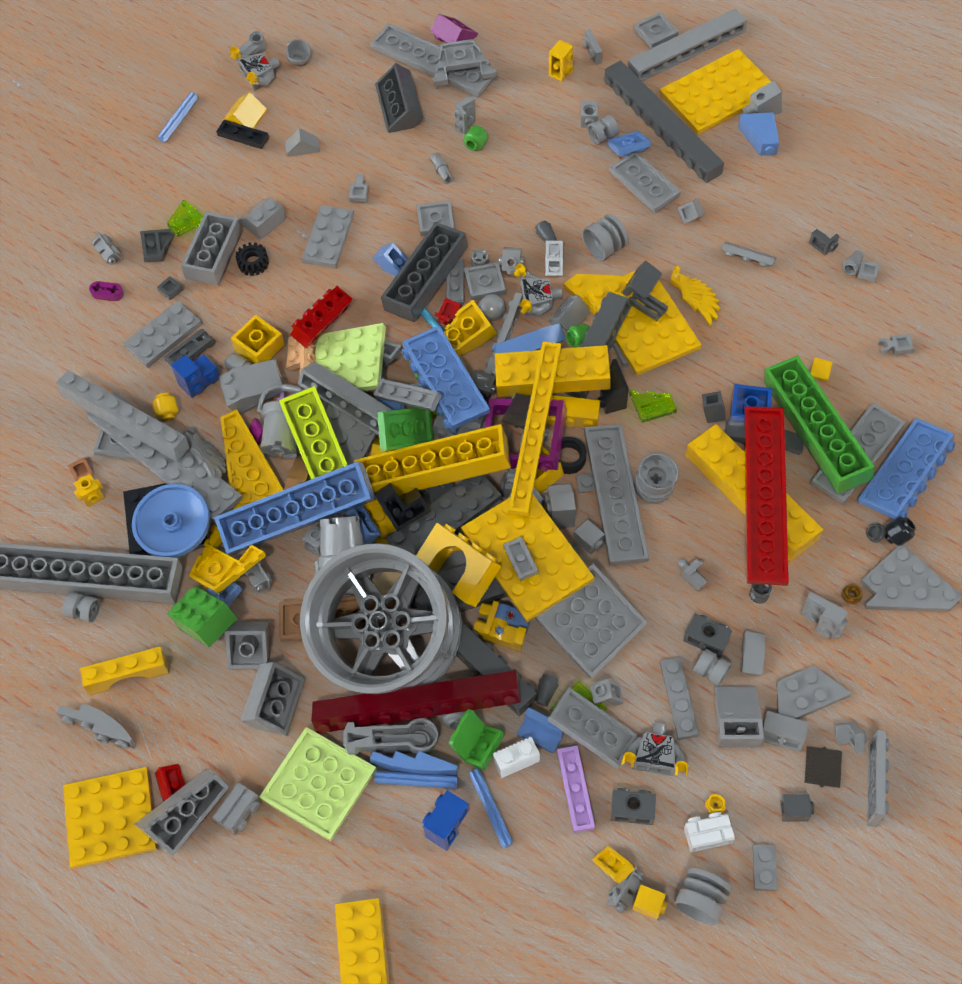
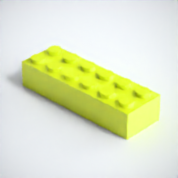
[279,386,347,479]

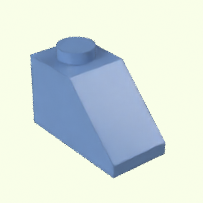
[373,243,408,276]

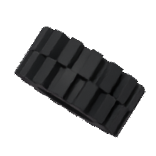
[235,242,269,276]

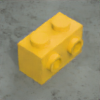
[548,40,574,82]

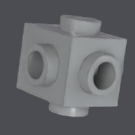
[499,247,524,274]

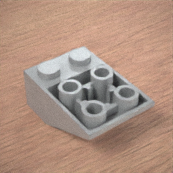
[714,686,764,747]

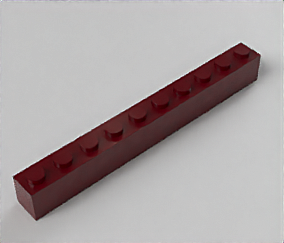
[311,670,521,734]

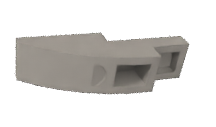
[57,703,136,749]

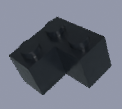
[374,483,431,532]

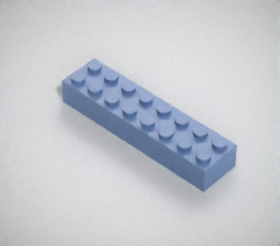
[214,462,376,554]

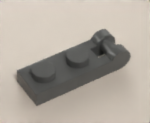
[164,329,216,366]

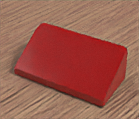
[155,764,185,802]

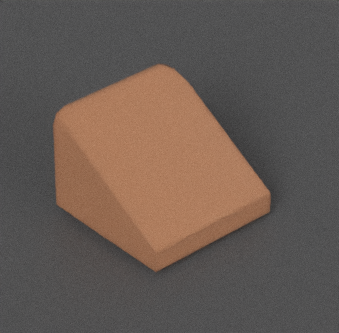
[68,457,94,481]

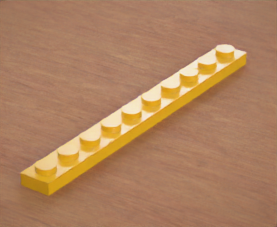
[508,341,561,516]

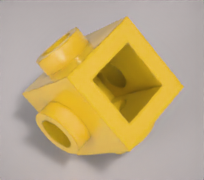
[73,474,104,507]

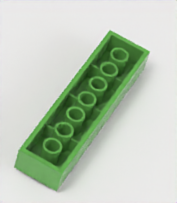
[764,355,875,494]

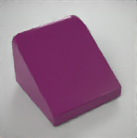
[249,418,263,445]

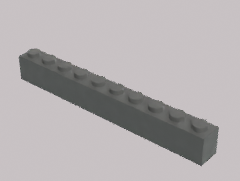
[604,60,724,183]

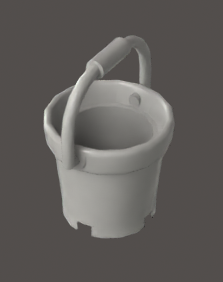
[257,383,306,460]
[314,515,374,595]

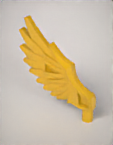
[670,266,720,326]

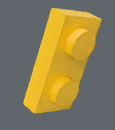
[592,845,635,884]

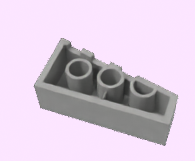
[134,769,229,856]

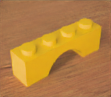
[80,646,169,695]

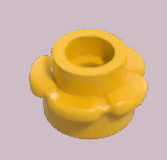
[705,794,726,814]

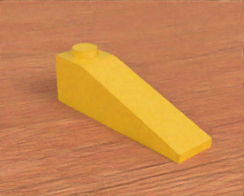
[444,300,497,357]

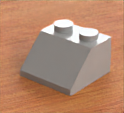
[239,198,286,240]
[225,622,270,669]

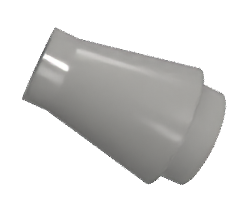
[843,250,864,275]

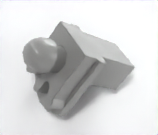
[678,558,707,591]

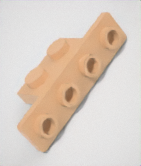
[286,336,317,377]

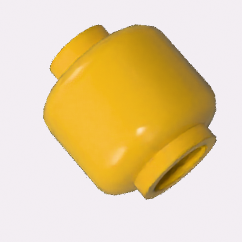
[152,393,179,421]

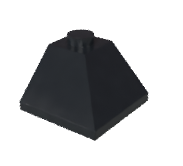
[598,359,629,414]

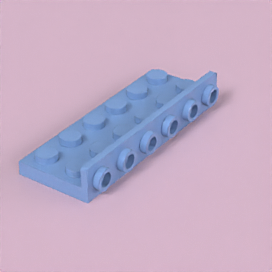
[402,326,490,434]
[858,418,956,520]

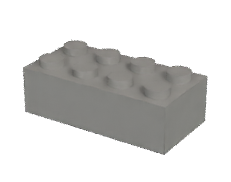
[181,212,242,285]

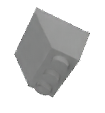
[241,662,305,736]

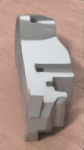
[343,718,438,755]

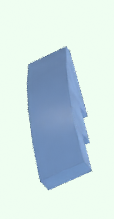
[492,323,566,353]
[370,751,458,776]

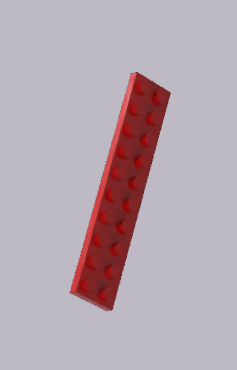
[744,406,789,586]

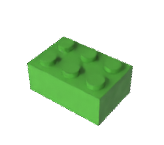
[167,586,238,647]

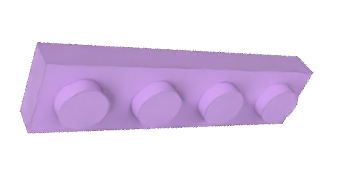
[557,745,595,833]

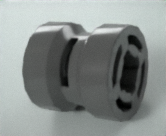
[749,584,772,604]

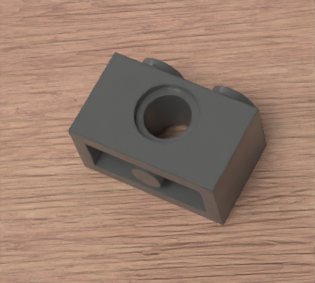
[683,613,732,658]
[610,788,656,825]

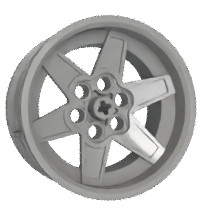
[300,544,462,694]

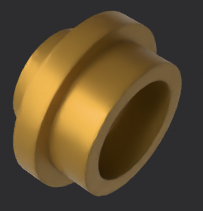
[842,584,863,604]

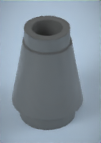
[535,220,557,243]
[536,674,559,707]

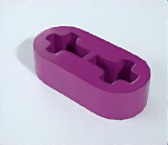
[89,281,124,301]

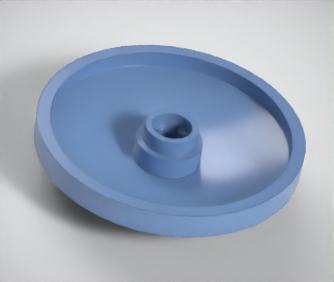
[132,484,210,558]

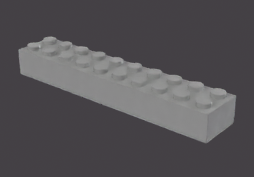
[0,543,183,604]

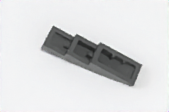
[725,420,804,455]

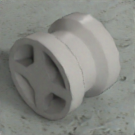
[471,249,489,267]

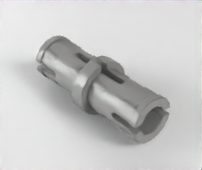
[430,152,453,184]

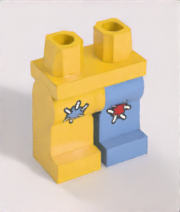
[473,601,531,652]

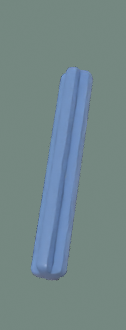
[158,92,198,143]
[469,768,513,848]
[374,771,458,789]

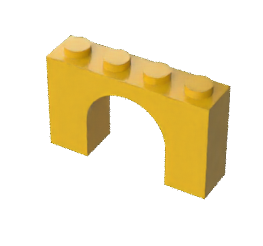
[416,523,502,607]

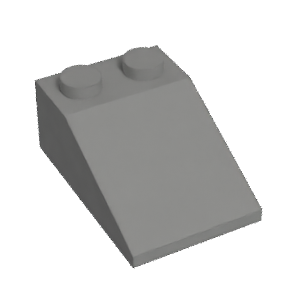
[219,359,283,414]

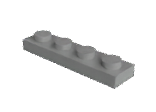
[374,379,441,412]
[660,657,699,740]

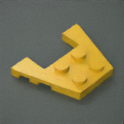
[189,524,266,594]

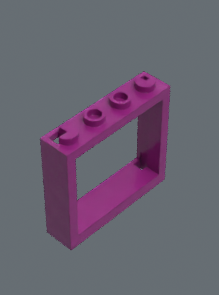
[484,398,567,471]

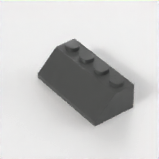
[375,63,423,133]

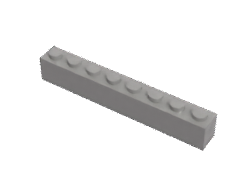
[628,9,747,82]
[56,370,189,462]

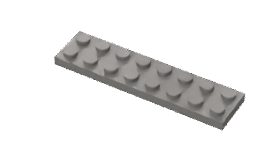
[370,23,495,97]
[584,424,649,565]

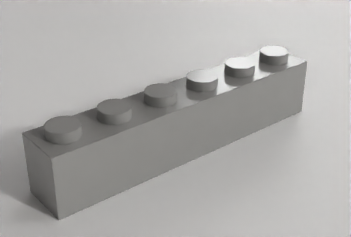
[298,362,392,435]

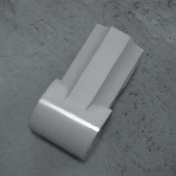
[239,31,266,55]

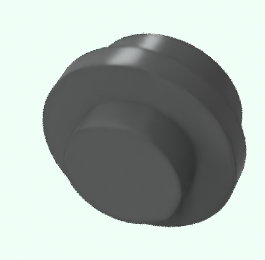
[866,523,886,543]

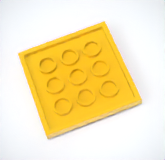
[63,767,158,869]

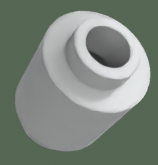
[224,353,252,371]

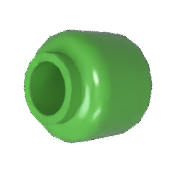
[464,126,488,151]
[566,324,590,348]

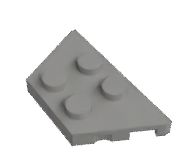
[776,666,851,719]

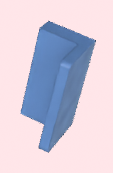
[517,707,565,753]

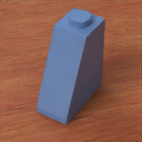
[738,112,779,156]

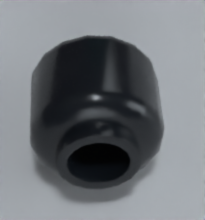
[885,517,916,546]

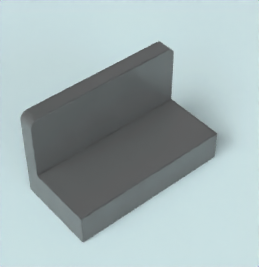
[621,260,662,300]

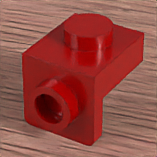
[434,298,463,326]

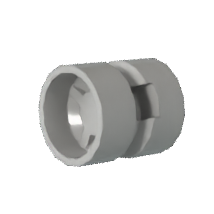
[587,115,619,144]
[62,592,100,623]
[693,649,732,686]

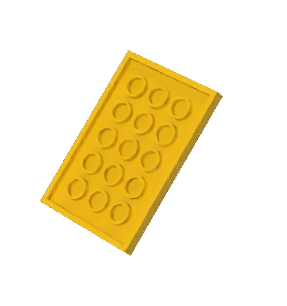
[659,49,771,135]
[586,271,702,376]
[461,494,595,623]

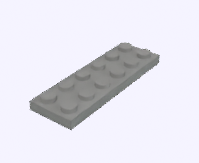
[810,403,906,505]

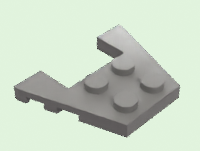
[433,39,497,86]

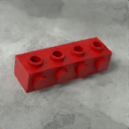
[290,286,353,349]

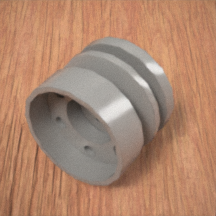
[582,214,629,261]
[634,453,679,504]
[674,868,732,925]

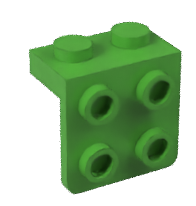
[449,709,505,770]

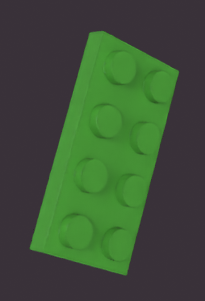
[377,408,433,451]

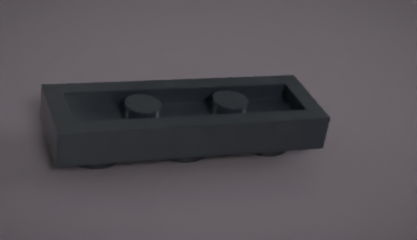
[216,120,269,149]

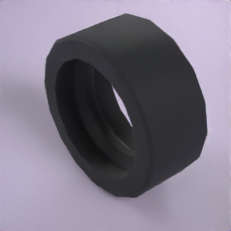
[559,437,586,474]

